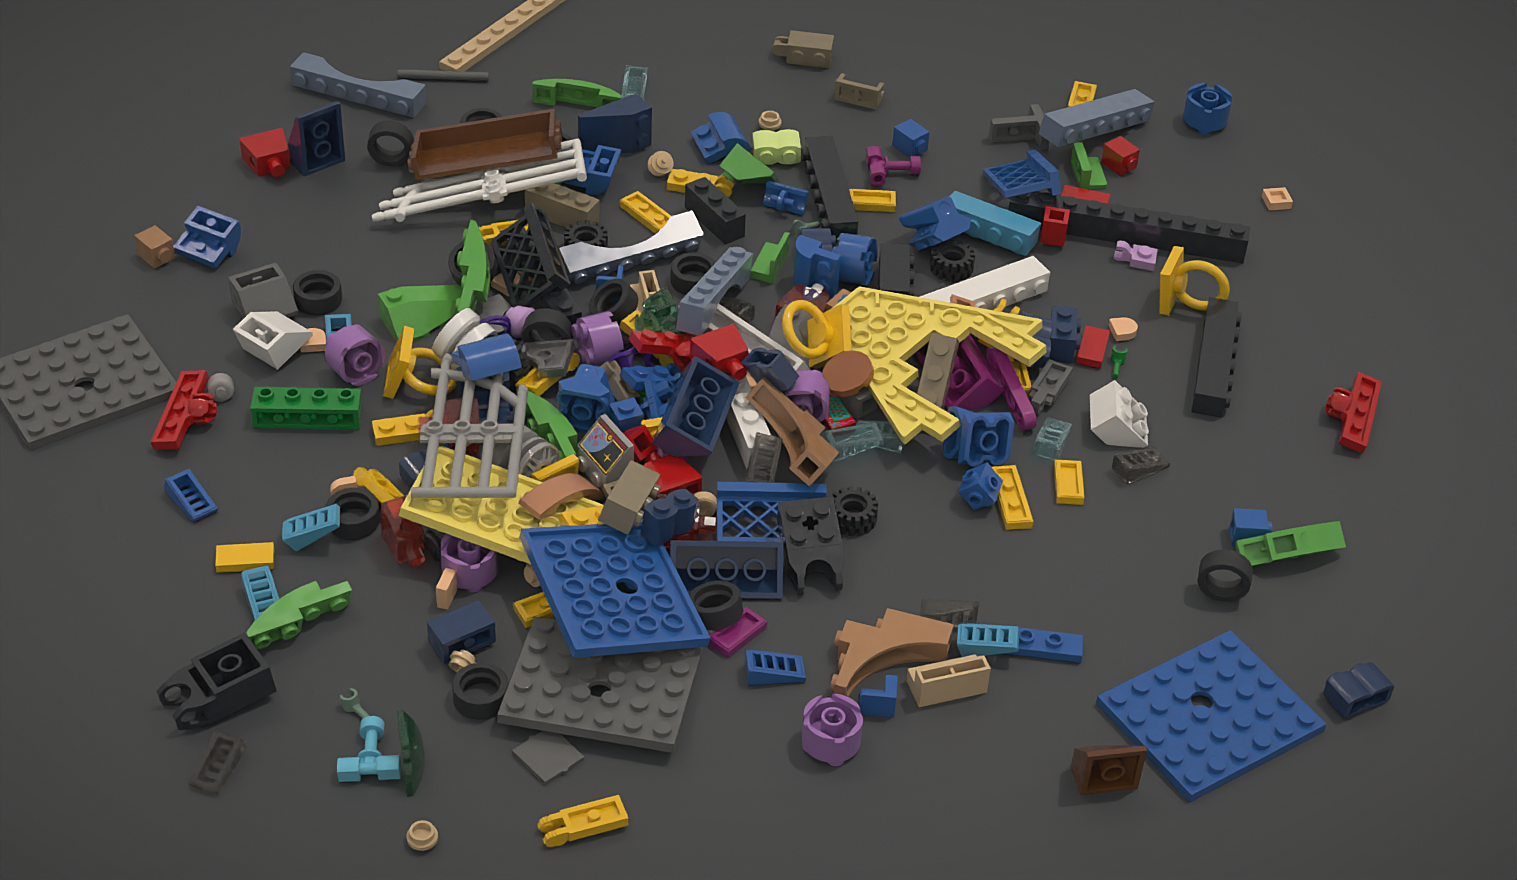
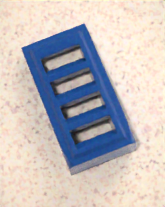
[164,469,218,522]
[745,650,806,685]

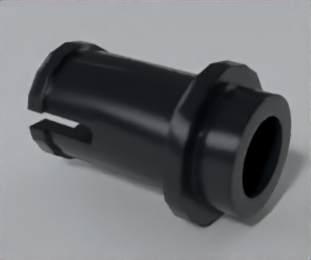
[419,530,442,561]

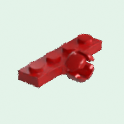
[628,329,697,372]
[151,370,217,450]
[1325,372,1382,453]

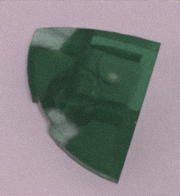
[634,287,687,335]
[397,710,425,797]

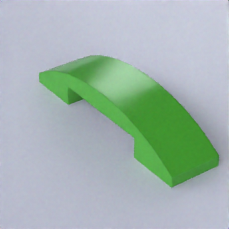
[532,79,622,107]

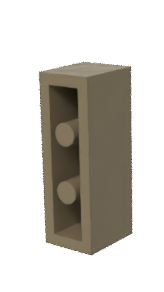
[525,183,600,227]
[917,333,959,410]
[598,460,661,534]

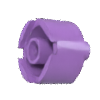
[571,311,623,366]
[325,324,386,386]
[781,370,830,422]
[441,534,498,592]
[801,694,863,766]

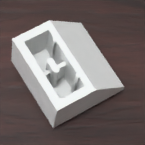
[233,311,313,370]
[1090,380,1149,448]

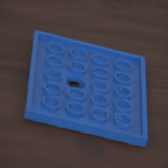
[519,522,710,658]
[1096,630,1327,803]

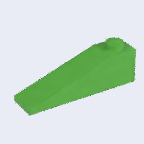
[378,285,479,343]

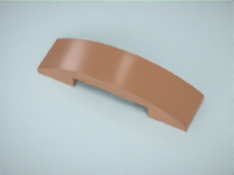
[518,473,604,519]

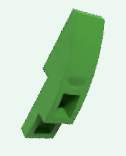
[455,220,490,313]
[525,391,578,460]
[1235,521,1346,566]
[246,581,352,649]

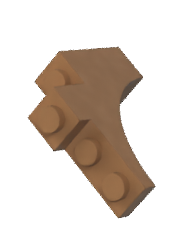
[745,377,839,486]
[830,608,954,697]

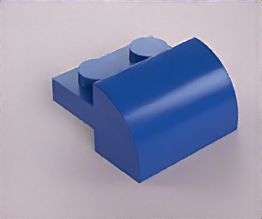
[691,112,752,164]
[563,145,621,196]
[174,206,241,268]
[793,235,841,298]
[451,333,522,381]

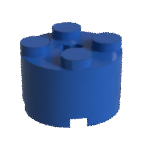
[1182,83,1232,135]
[832,233,878,285]

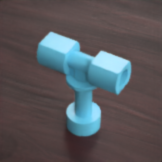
[337,716,401,782]

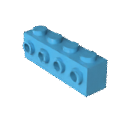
[949,191,1041,256]

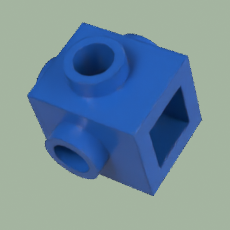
[958,462,1003,511]

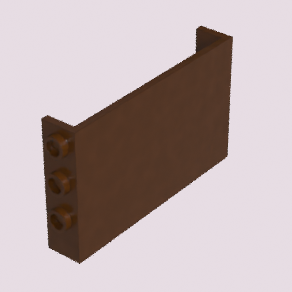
[408,108,562,181]

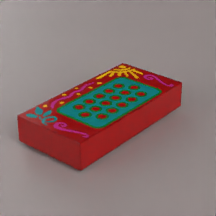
[822,392,856,436]

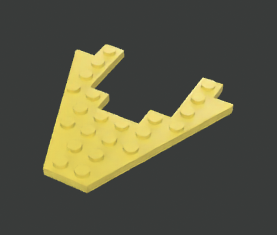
[831,287,1047,444]

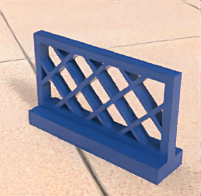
[983,150,1062,198]
[717,482,827,542]

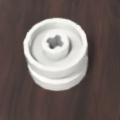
[432,308,497,370]

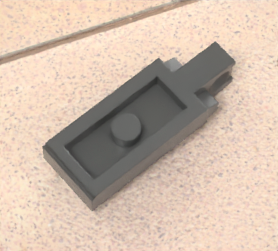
[1029,359,1073,416]

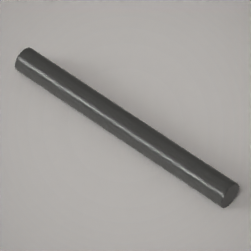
[398,70,489,81]

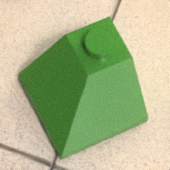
[719,143,779,184]

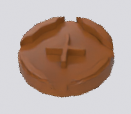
[822,350,874,397]

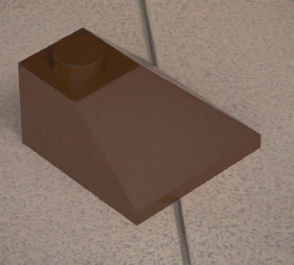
[1070,745,1147,795]

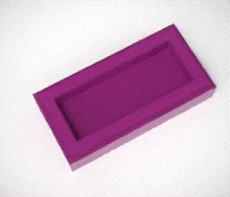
[708,607,767,658]

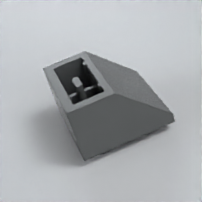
[228,262,298,319]

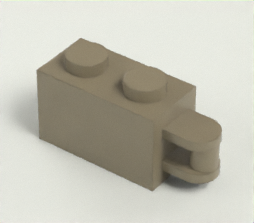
[772,30,834,68]

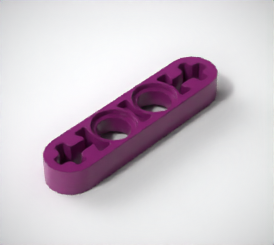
[986,346,1037,431]

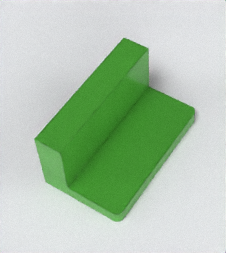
[1070,143,1107,189]
[750,232,790,284]

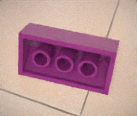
[914,334,1005,411]

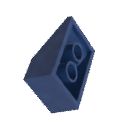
[578,93,652,153]
[288,101,345,177]

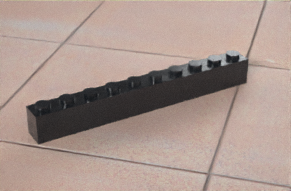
[1008,191,1250,264]

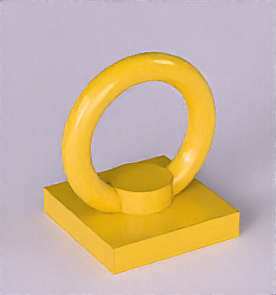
[1159,246,1230,315]
[782,300,851,370]
[383,326,457,399]

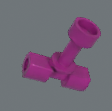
[866,146,921,186]

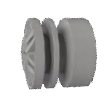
[492,425,560,478]

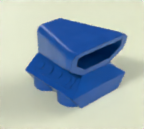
[899,196,971,250]
[557,364,615,433]
[943,406,1014,467]

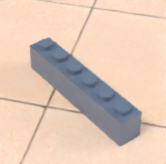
[1039,89,1155,147]

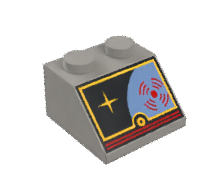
[578,414,634,492]

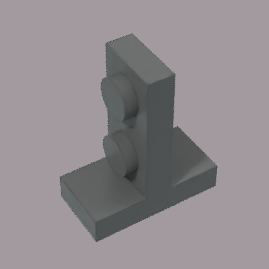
[989,104,1050,150]

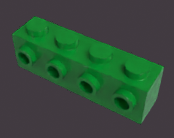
[250,387,363,430]

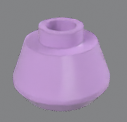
[505,306,535,339]

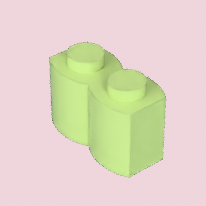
[752,129,801,165]

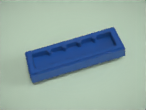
[1002,625,1083,663]

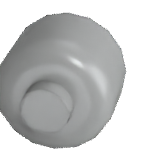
[207,373,234,402]

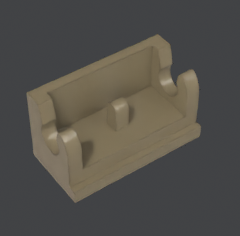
[834,73,885,110]

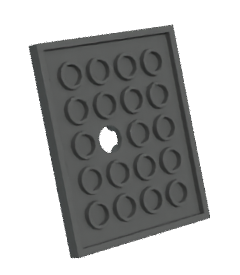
[0,314,176,450]
[498,617,703,753]

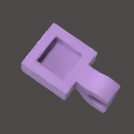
[1114,241,1158,271]

